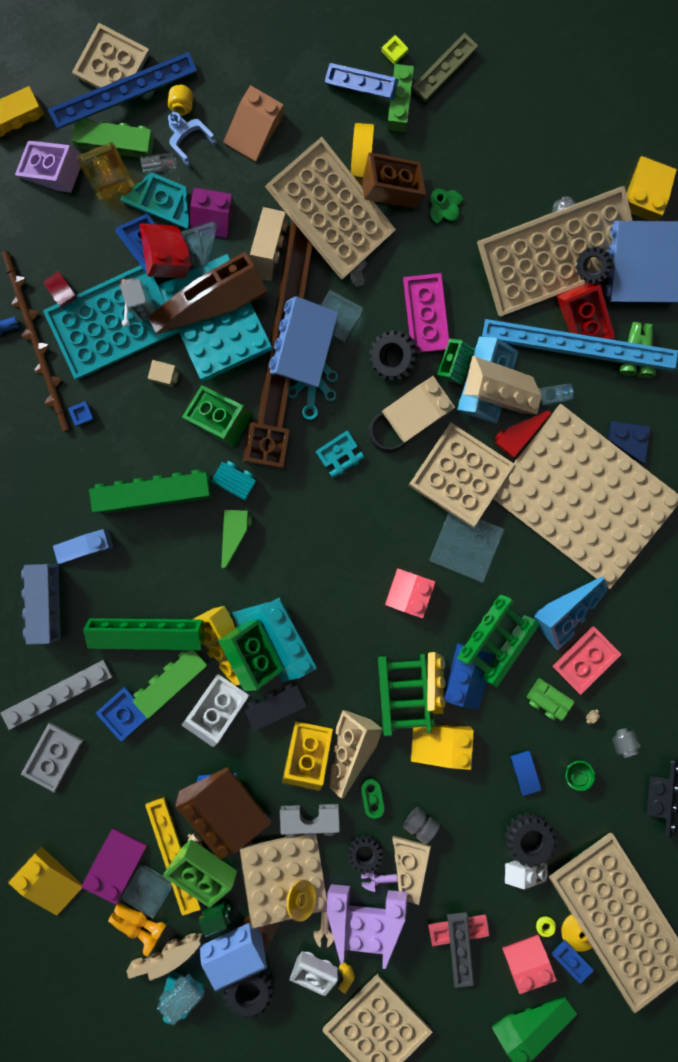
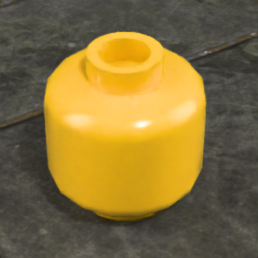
[168,85,193,116]

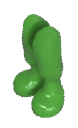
[620,322,656,378]

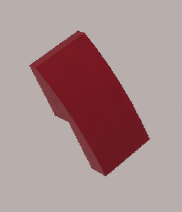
[43,271,77,309]

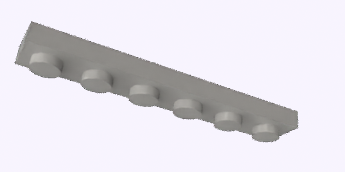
[1,659,113,730]

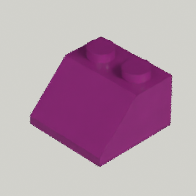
[190,188,234,239]

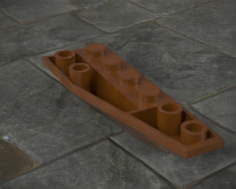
[148,251,268,335]

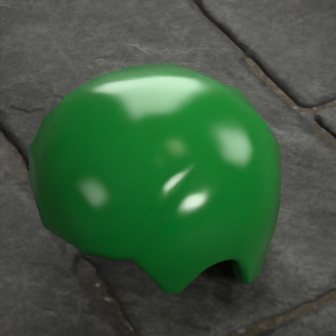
[565,761,595,791]

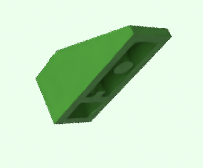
[221,510,252,568]

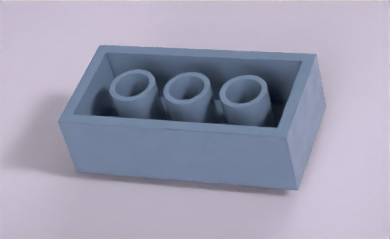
[21,564,61,644]

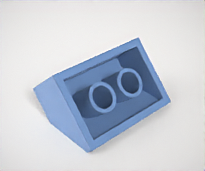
[200,923,267,991]

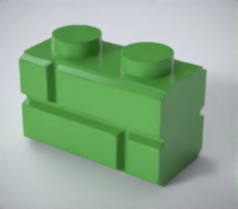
[527,678,574,721]

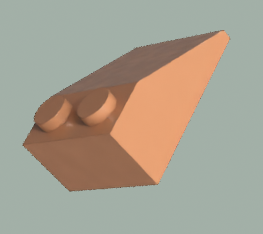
[223,85,285,162]

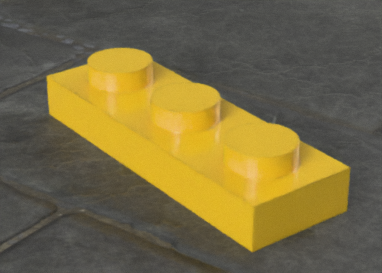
[427,652,445,714]

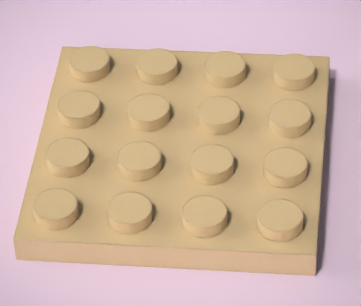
[409,422,515,528]
[240,834,327,928]
[323,974,433,1062]

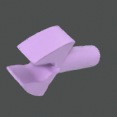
[361,869,398,892]

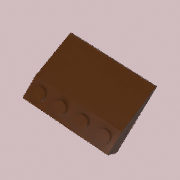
[175,767,271,860]

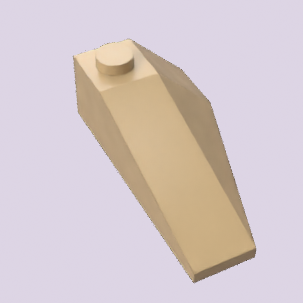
[329,710,383,798]

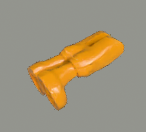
[108,903,167,957]

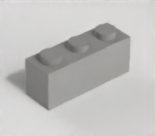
[120,278,155,322]

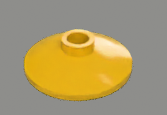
[287,880,316,922]
[561,914,592,952]

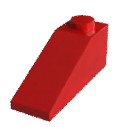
[494,410,551,459]

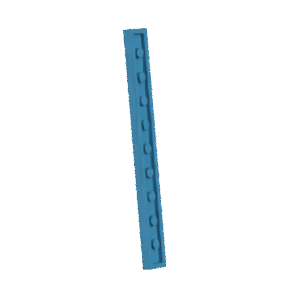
[482,319,678,371]

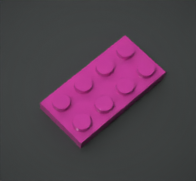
[403,273,449,353]

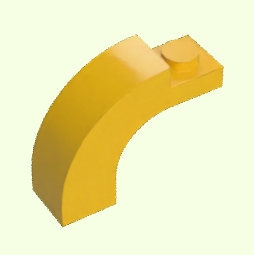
[351,123,374,188]

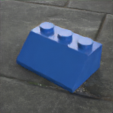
[443,643,494,709]

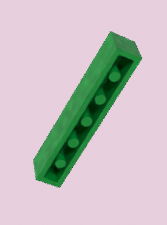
[83,618,205,651]

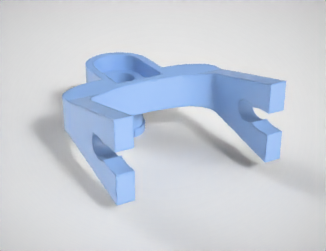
[168,112,217,167]

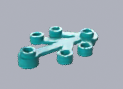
[288,363,338,420]

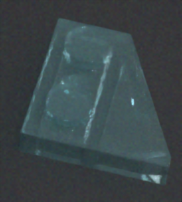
[181,222,217,271]

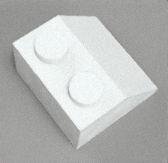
[289,951,337,996]

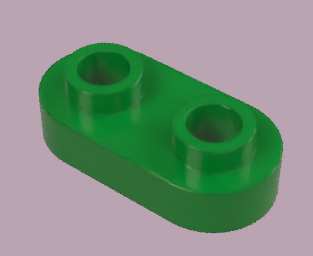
[361,779,384,819]

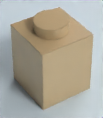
[148,360,179,387]

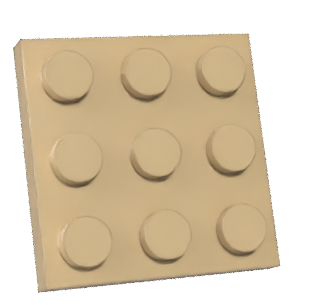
[72,23,150,88]

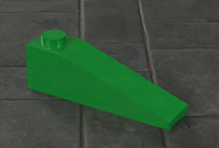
[492,997,577,1062]

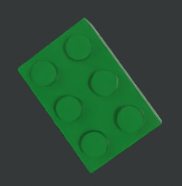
[218,619,284,691]

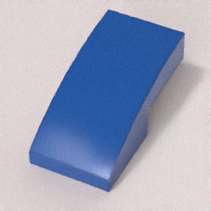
[511,751,541,796]

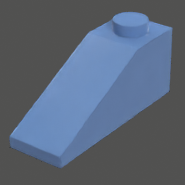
[53,529,114,564]

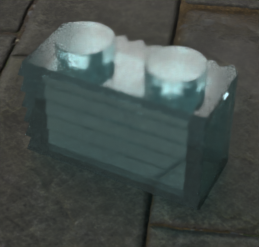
[157,974,205,1025]

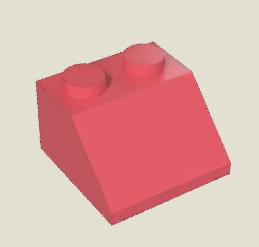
[385,569,435,618]
[502,935,556,994]

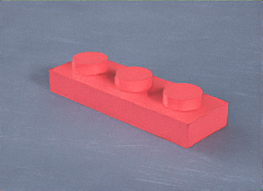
[428,915,489,946]

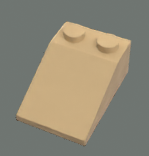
[382,376,455,443]

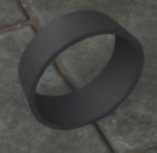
[368,412,408,453]

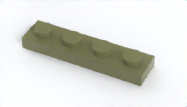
[412,33,478,102]

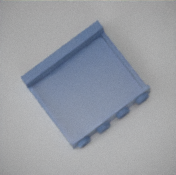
[604,220,678,302]

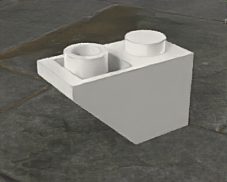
[505,861,548,889]

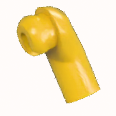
[338,962,355,993]

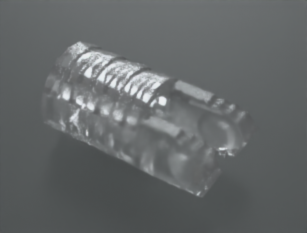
[140,153,176,175]

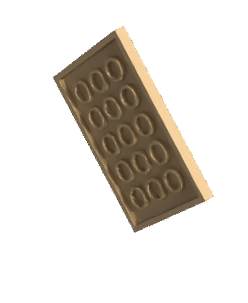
[265,137,396,279]

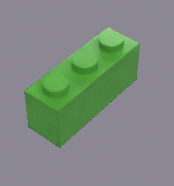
[387,64,414,133]

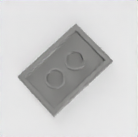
[21,722,84,793]

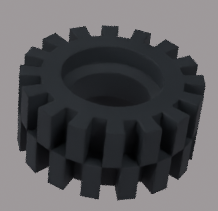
[575,246,613,284]
[348,834,383,874]

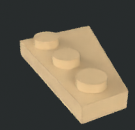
[393,836,431,905]

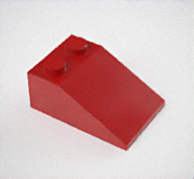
[140,224,191,278]
[557,283,615,339]

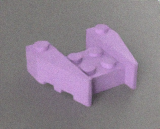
[327,884,408,969]

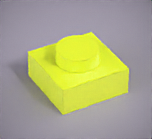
[381,35,408,65]

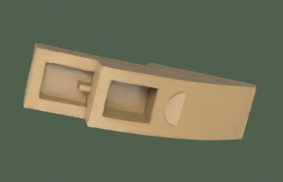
[127,933,203,980]

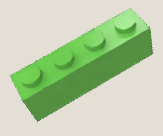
[72,118,154,159]
[132,650,207,719]

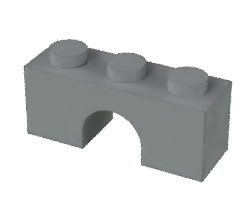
[280,804,339,837]

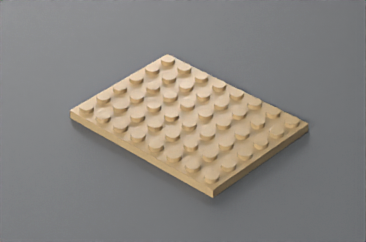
[493,404,678,589]

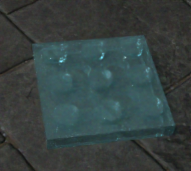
[429,512,504,583]

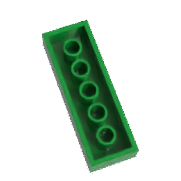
[89,470,214,514]

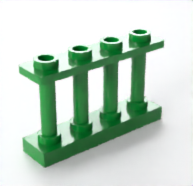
[457,595,540,687]
[378,654,434,736]

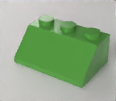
[163,839,237,908]

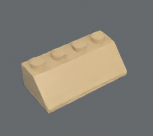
[464,356,541,414]

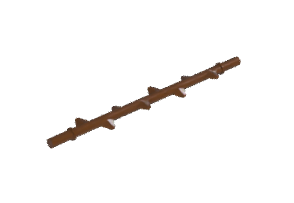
[2,251,70,432]

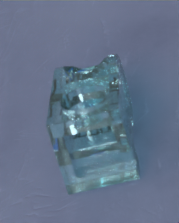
[539,383,575,408]

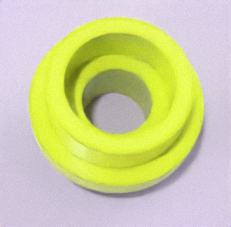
[536,916,556,937]

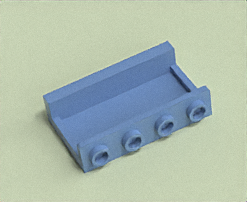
[269,296,338,388]

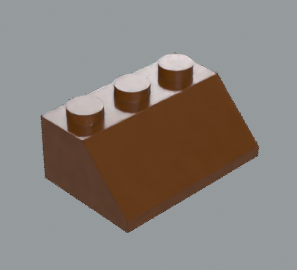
[362,152,426,208]

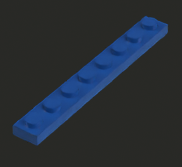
[48,52,197,130]

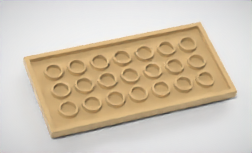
[477,187,632,316]
[549,833,678,1013]

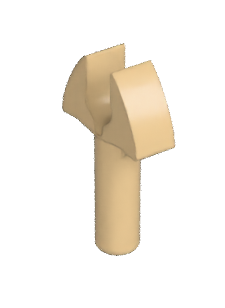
[314,910,334,948]

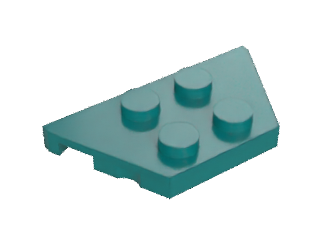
[120,172,189,230]

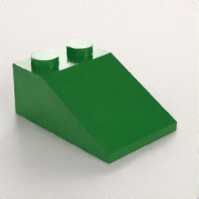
[182,385,254,447]

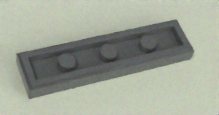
[447,912,474,988]

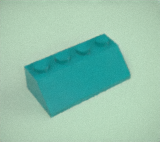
[246,597,317,682]

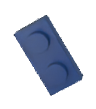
[552,940,594,984]

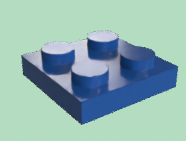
[96,686,147,741]

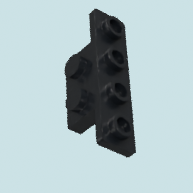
[647,758,678,839]

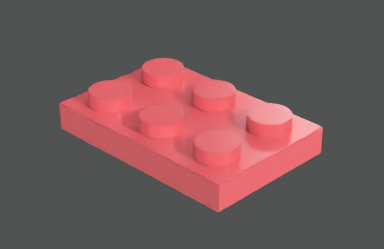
[552,626,622,695]

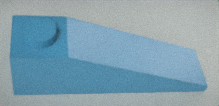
[534,577,607,650]

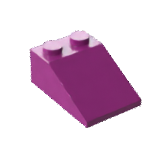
[82,828,147,905]

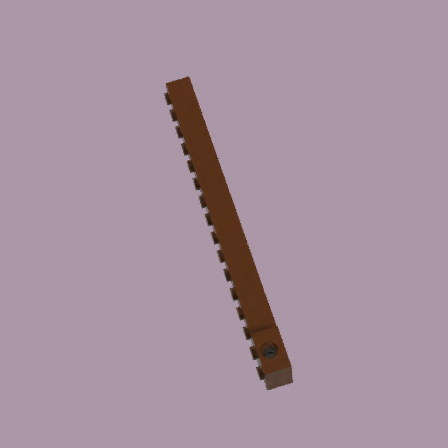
[242,219,312,469]

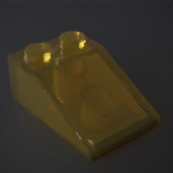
[76,142,134,200]

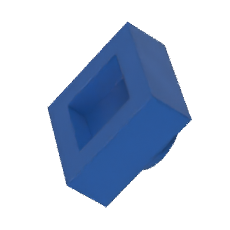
[68,401,95,427]

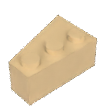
[250,207,288,282]

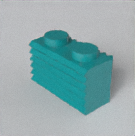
[211,461,257,501]

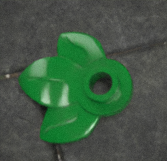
[429,189,464,224]

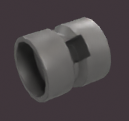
[403,807,440,844]

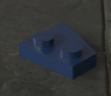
[608,421,650,463]

